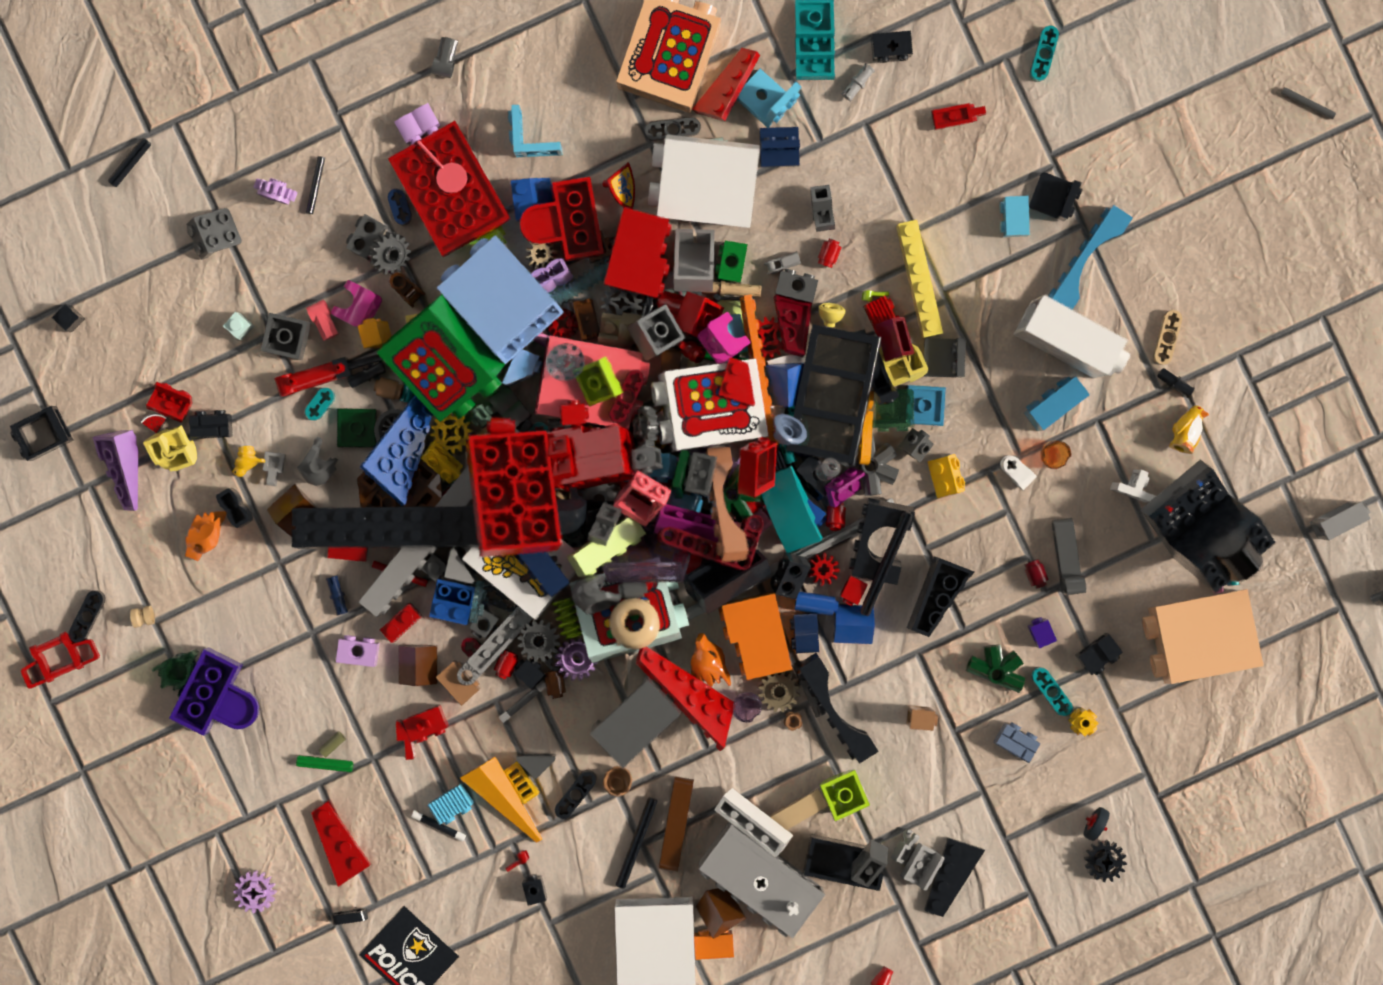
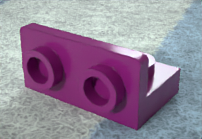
[825,468,865,507]

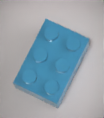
[1024,376,1090,431]

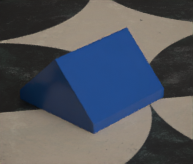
[765,363,804,407]
[834,604,875,644]

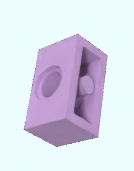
[336,635,380,667]

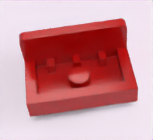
[146,382,192,423]

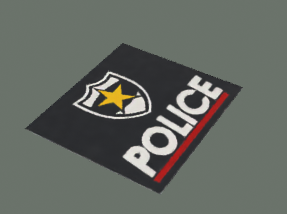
[359,906,459,985]

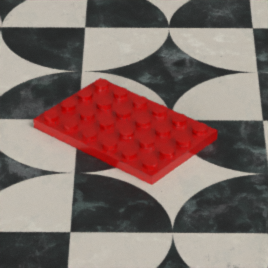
[388,121,511,258]

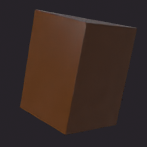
[267,484,318,537]
[398,645,438,686]
[696,888,746,939]

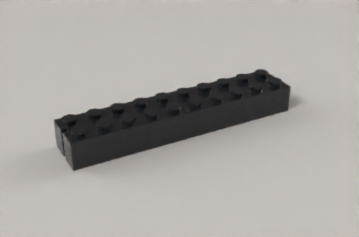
[292,506,478,549]

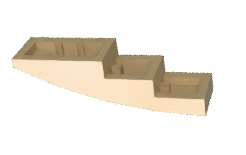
[769,788,828,830]

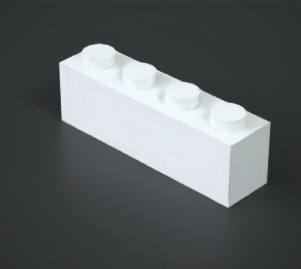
[714,788,793,858]

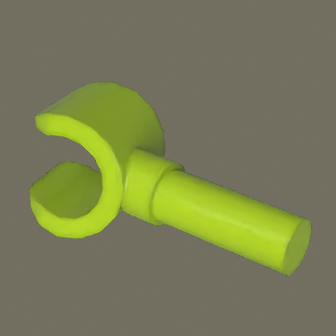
[861,290,889,302]

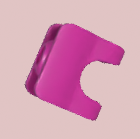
[331,280,382,328]
[698,312,751,364]

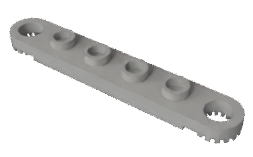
[457,606,534,686]

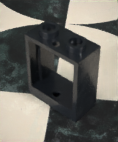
[10,406,74,461]

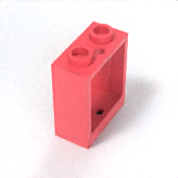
[613,471,671,526]

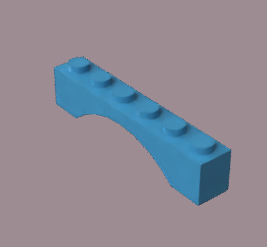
[1047,205,1133,310]

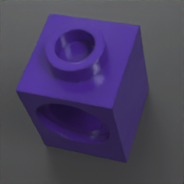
[1028,617,1057,649]

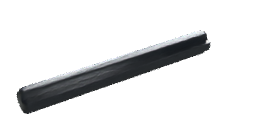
[616,797,658,889]

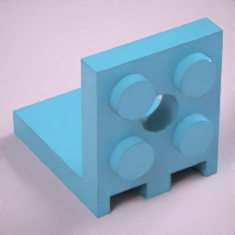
[737,69,801,128]
[508,105,563,158]

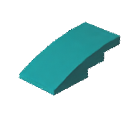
[795,0,835,80]
[762,465,823,553]

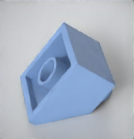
[503,349,543,386]

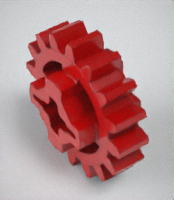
[757,317,784,359]

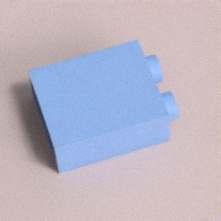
[437,235,563,364]

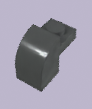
[810,184,835,232]

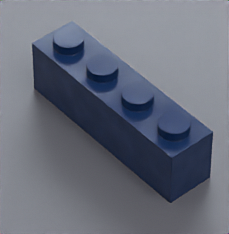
[515,552,570,597]

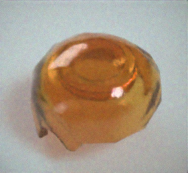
[1040,440,1072,469]

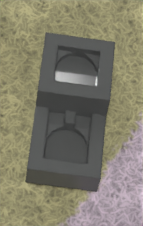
[588,503,622,546]

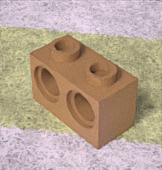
[906,705,938,731]

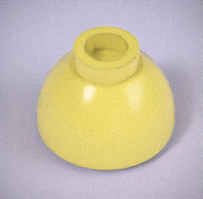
[819,303,845,327]

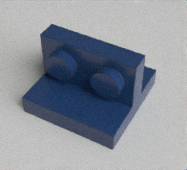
[760,127,800,168]

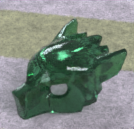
[151,649,199,698]

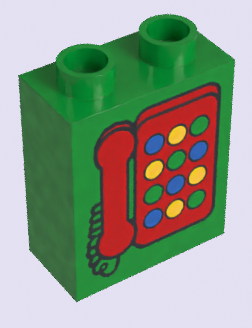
[376,294,505,422]

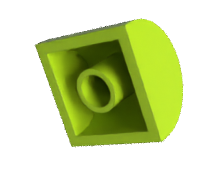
[573,356,622,407]
[819,770,870,821]

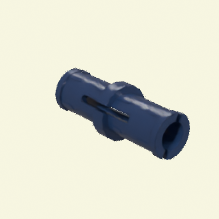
[326,575,348,616]

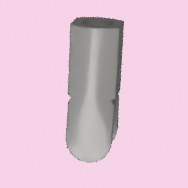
[764,251,801,275]

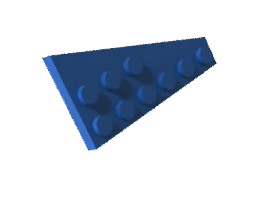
[360,395,434,506]

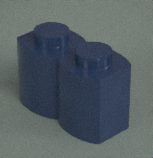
[790,613,819,654]

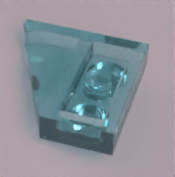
[469,580,487,623]

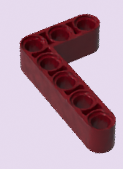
[657,515,763,570]

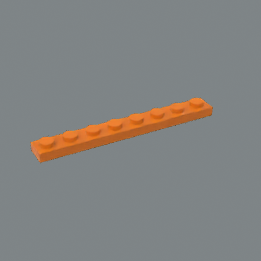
[739,295,778,445]

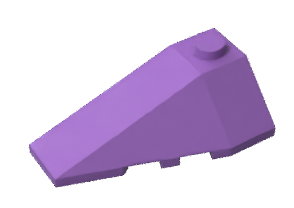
[93,430,138,511]

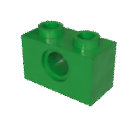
[715,240,748,284]

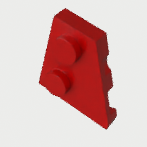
[717,357,755,407]

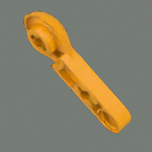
[857,385,874,465]

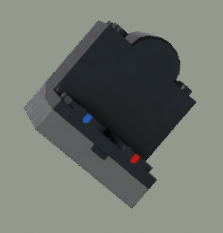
[1141,459,1276,593]

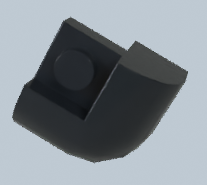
[556,487,587,535]

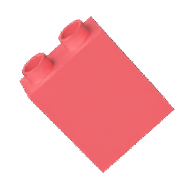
[534,336,650,430]

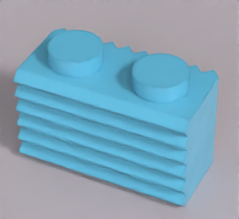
[427,783,474,825]

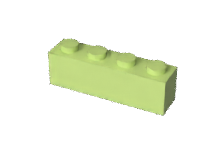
[567,516,646,577]

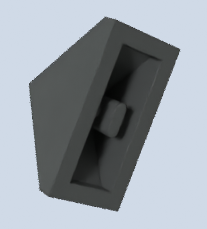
[516,754,556,779]

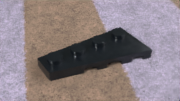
[924,837,985,917]

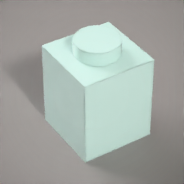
[223,311,254,340]

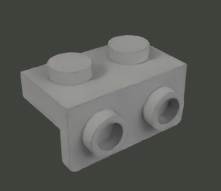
[900,843,944,891]

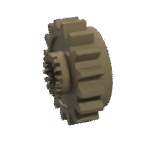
[758,671,800,713]

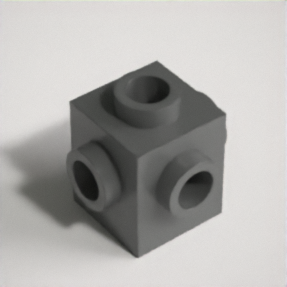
[899,428,934,462]
[630,445,662,475]

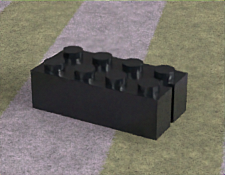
[682,538,771,614]
[803,834,885,891]

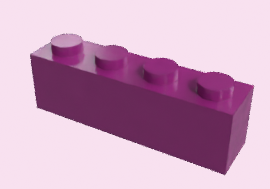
[654,504,737,546]

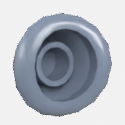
[773,414,807,445]

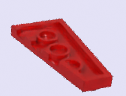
[692,48,760,121]
[311,801,371,887]

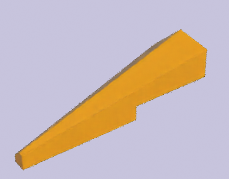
[460,757,542,843]

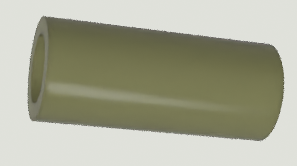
[318,731,346,758]

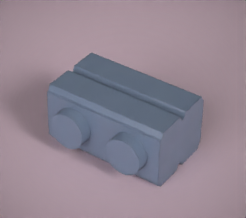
[994,722,1040,763]

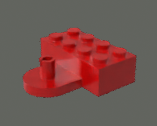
[520,177,604,262]

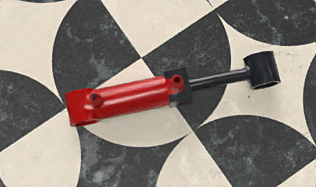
[274,354,383,397]

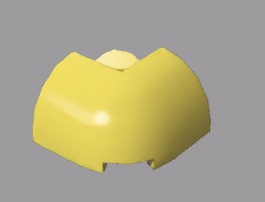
[879,344,928,387]
[143,425,197,472]

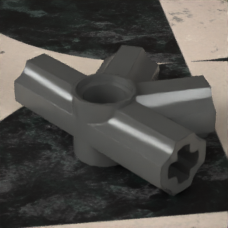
[858,437,899,496]

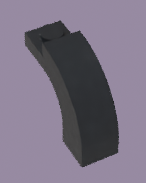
[857,347,899,405]

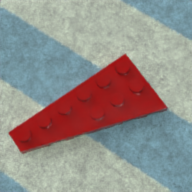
[636,647,735,751]

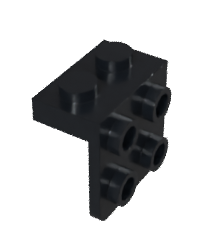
[1029,172,1082,221]

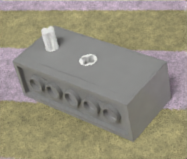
[699,822,825,939]

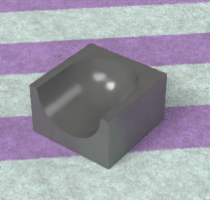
[590,675,681,769]

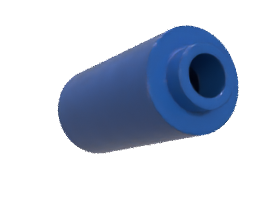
[794,591,839,616]

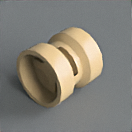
[130,606,155,628]

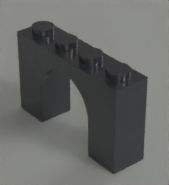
[849,498,915,585]

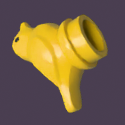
[232,446,265,477]

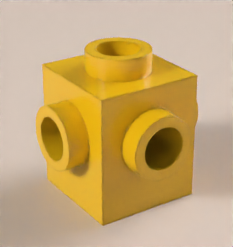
[1068,707,1099,737]

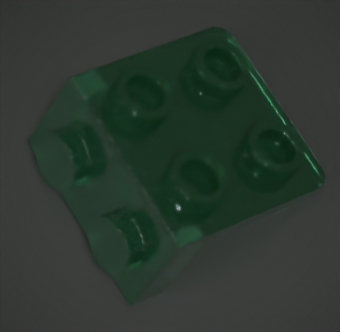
[872,389,915,432]

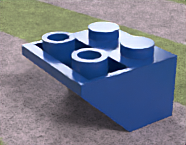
[429,579,476,625]

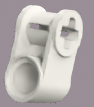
[1000,455,1037,490]

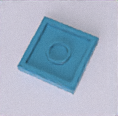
[904,385,946,426]

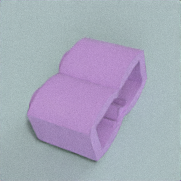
[394,103,440,145]
[531,258,573,293]

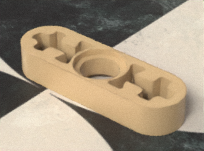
[1153,310,1182,365]

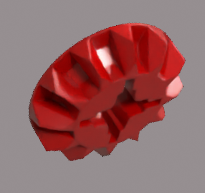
[548,308,578,339]

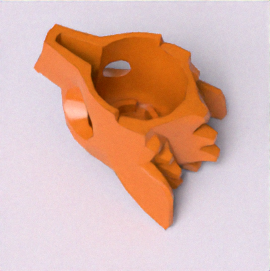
[185,511,227,561]
[691,633,731,687]

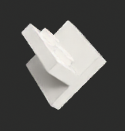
[1110,470,1156,503]

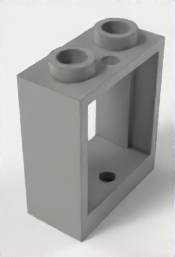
[1309,501,1371,540]

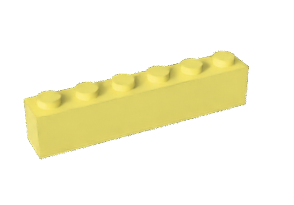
[896,220,943,339]

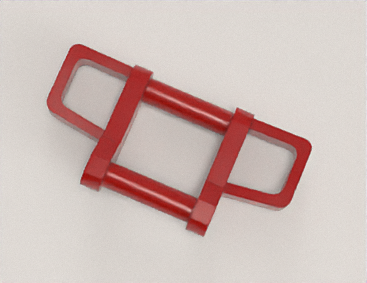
[21,631,100,689]

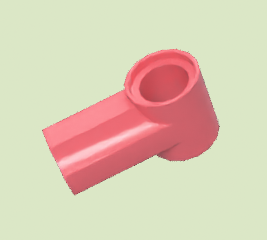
[306,299,339,341]

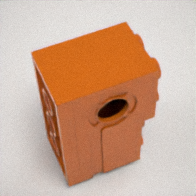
[718,591,792,680]

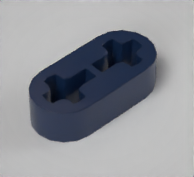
[388,189,412,225]

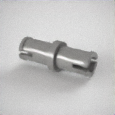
[842,63,875,102]

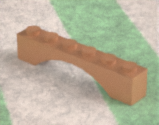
[705,447,748,562]

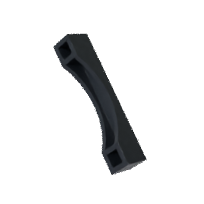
[797,653,879,764]

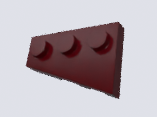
[773,294,812,357]

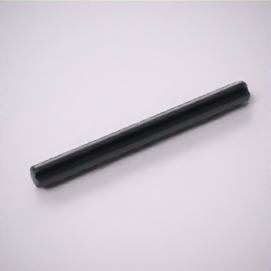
[860,511,913,616]

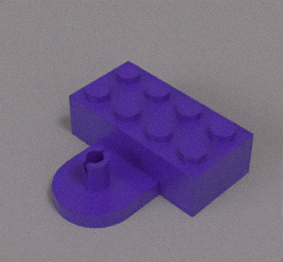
[169,647,259,736]

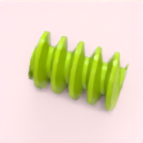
[552,597,583,639]

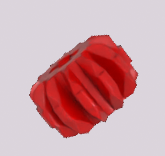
[808,553,840,586]

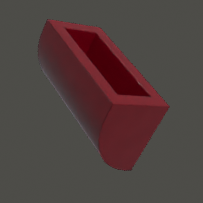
[875,317,915,362]

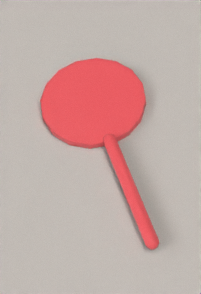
[417,141,467,193]

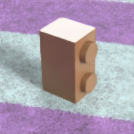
[436,660,481,706]

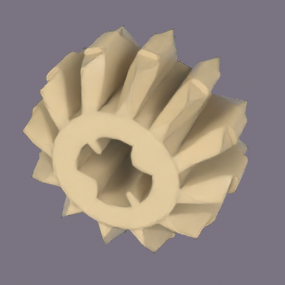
[525,242,558,270]

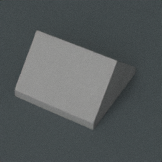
[444,547,478,583]

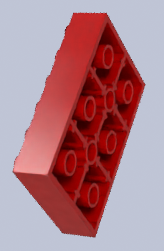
[466,431,562,557]

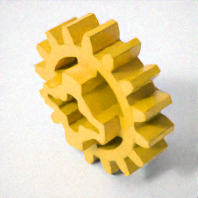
[430,413,473,454]

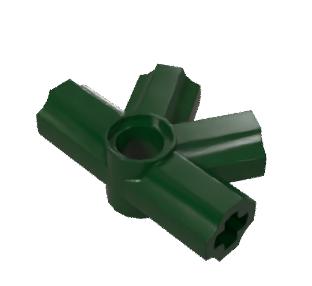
[709,464,761,523]
[965,644,1026,693]

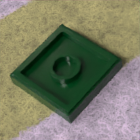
[337,409,377,448]
[672,449,690,499]

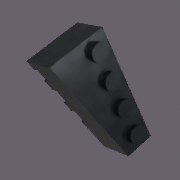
[906,556,974,637]

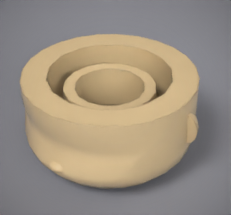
[610,598,660,649]

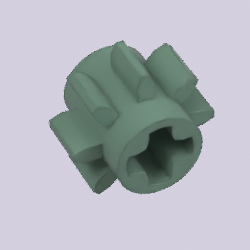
[470,404,494,428]

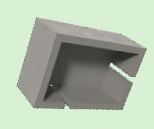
[674,229,715,292]

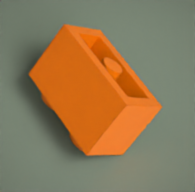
[694,929,734,960]

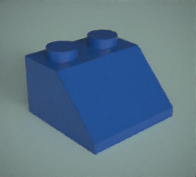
[510,178,553,222]

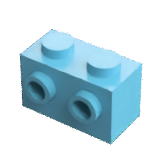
[999,196,1030,237]

